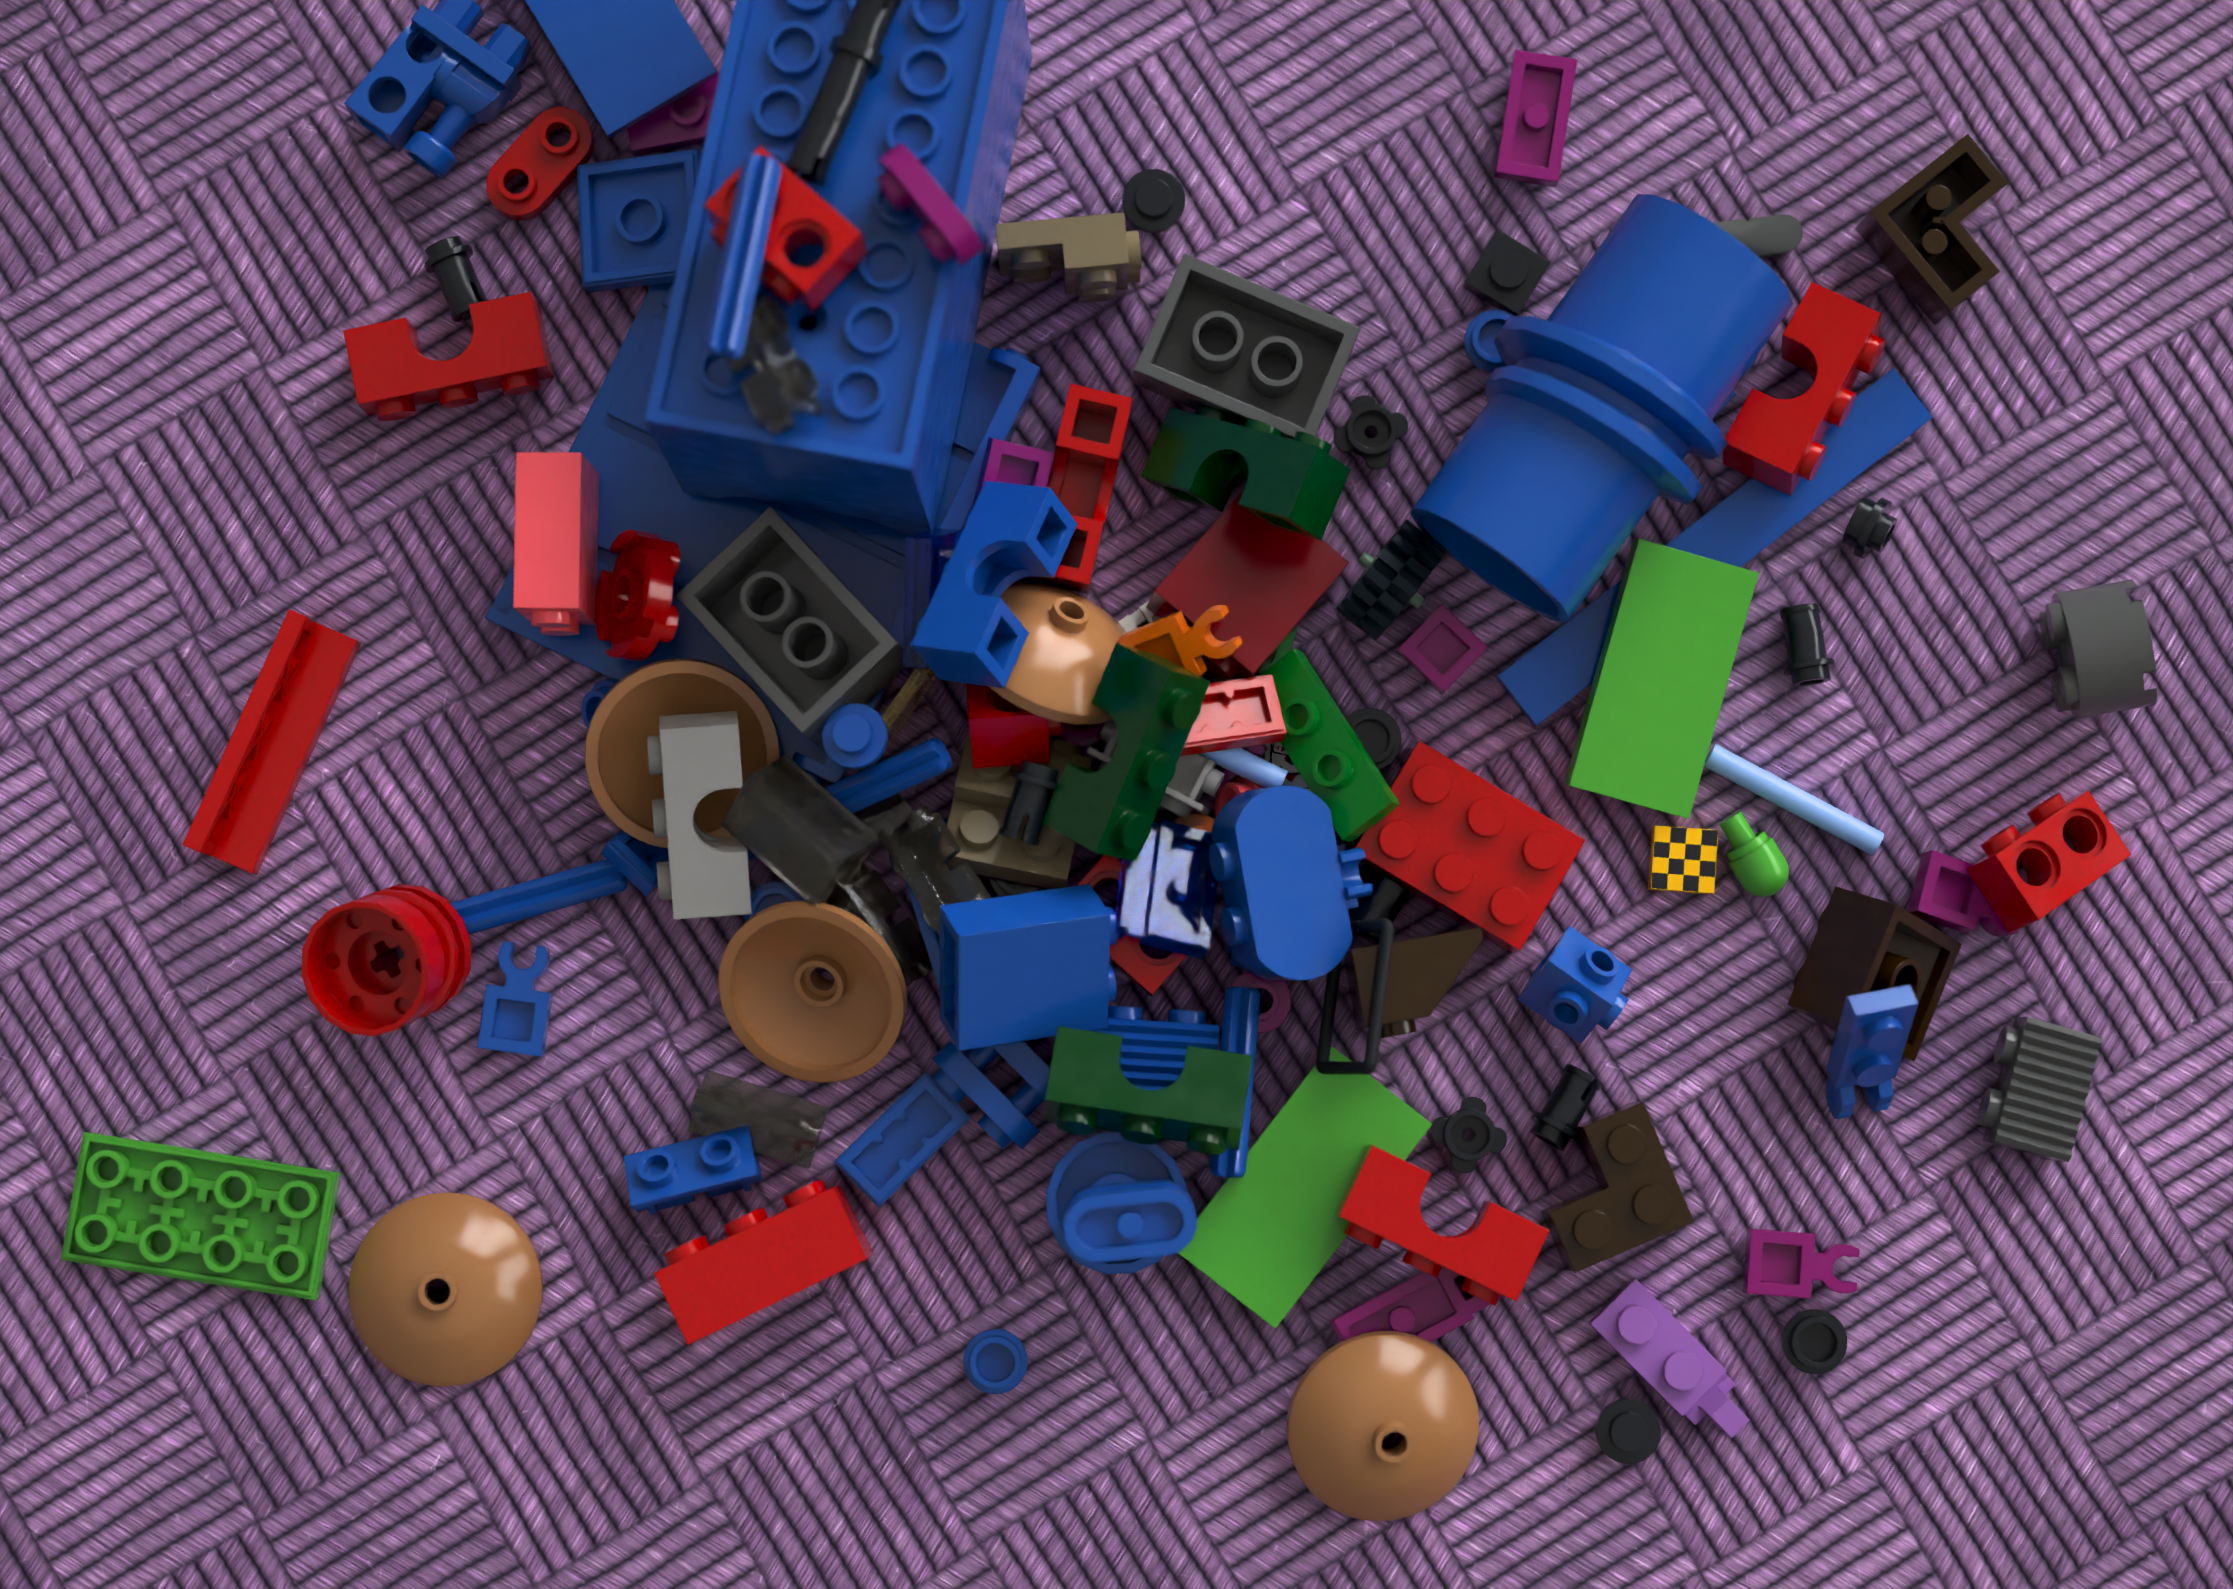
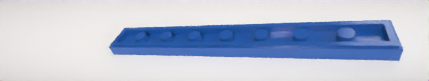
[1495,368,1933,728]

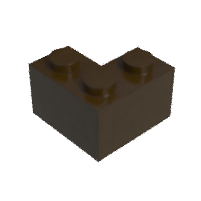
[1855,134,2008,325]
[1541,1102,1694,1273]

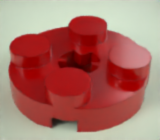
[595,530,680,661]

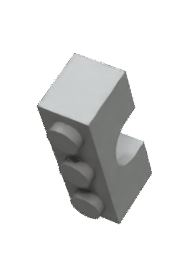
[647,711,752,920]

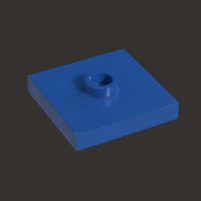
[577,149,702,293]

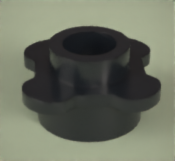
[1333,395,1408,470]
[1430,1097,1507,1173]

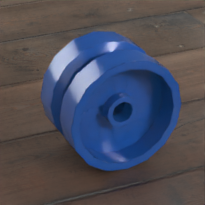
[1046,1132,1187,1274]

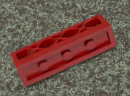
[182,609,361,875]

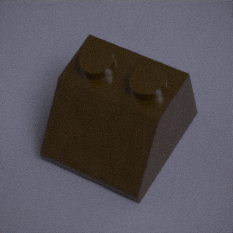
[1787,886,1962,1061]
[1344,927,1483,1038]

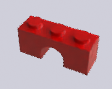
[1723,282,1886,496]
[343,292,555,421]
[1027,383,1133,594]
[1335,1145,1550,1306]

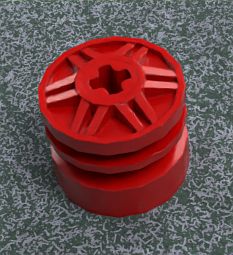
[301,884,472,1036]

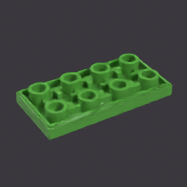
[1564,538,1759,819]
[1177,1046,1432,1329]
[61,1132,341,1300]

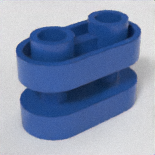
[932,1041,1050,1149]
[1063,1179,1197,1262]

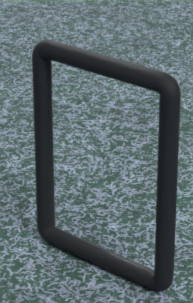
[1316,919,1394,1075]

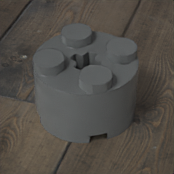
[2039,579,2157,719]

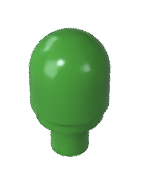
[1719,811,1789,897]

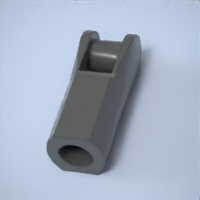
[1714,214,1803,259]

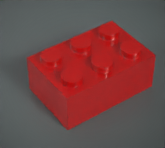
[1353,741,1585,954]
[654,1179,874,1345]

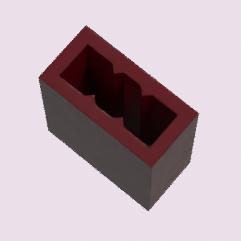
[1146,489,1349,681]

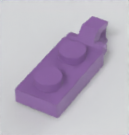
[1588,1278,1750,1438]

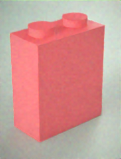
[513,452,599,636]

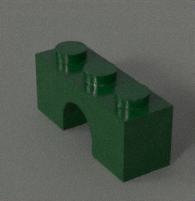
[1141,405,1351,540]
[1042,643,1210,862]
[1045,1026,1253,1155]

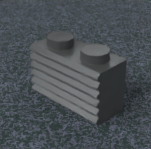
[1978,1016,2102,1162]

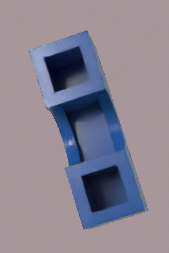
[911,481,1077,688]

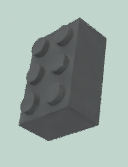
[1133,253,1361,440]
[676,507,914,746]

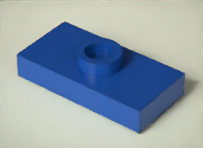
[834,1072,971,1208]

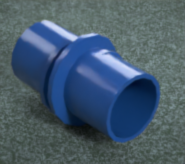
[1410,194,1793,623]

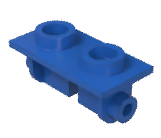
[623,1125,763,1216]

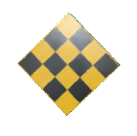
[1648,825,1718,895]

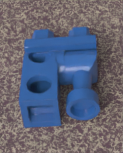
[344,0,532,180]

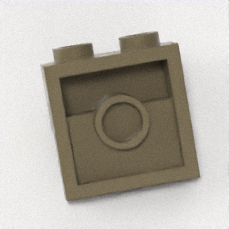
[995,212,1142,302]
[939,732,1093,889]

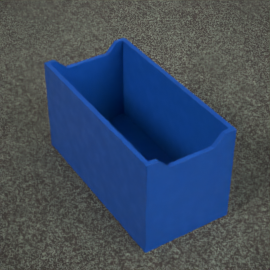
[644,0,1032,538]

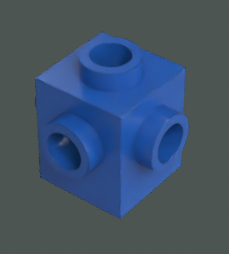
[1518,925,1632,1044]

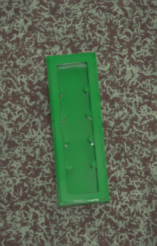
[1259,649,1401,843]

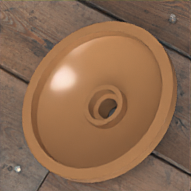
[990,581,1126,725]
[585,658,779,849]
[718,901,907,1083]
[349,1192,543,1387]
[1286,1331,1479,1521]

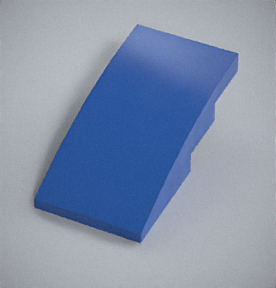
[524,0,718,139]

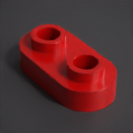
[486,107,595,221]

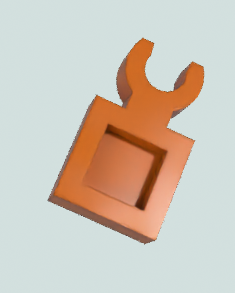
[1118,605,1243,676]

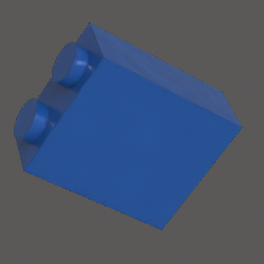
[940,884,1118,1051]

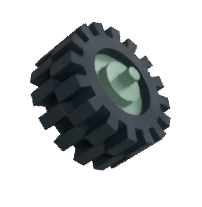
[1336,519,1447,641]

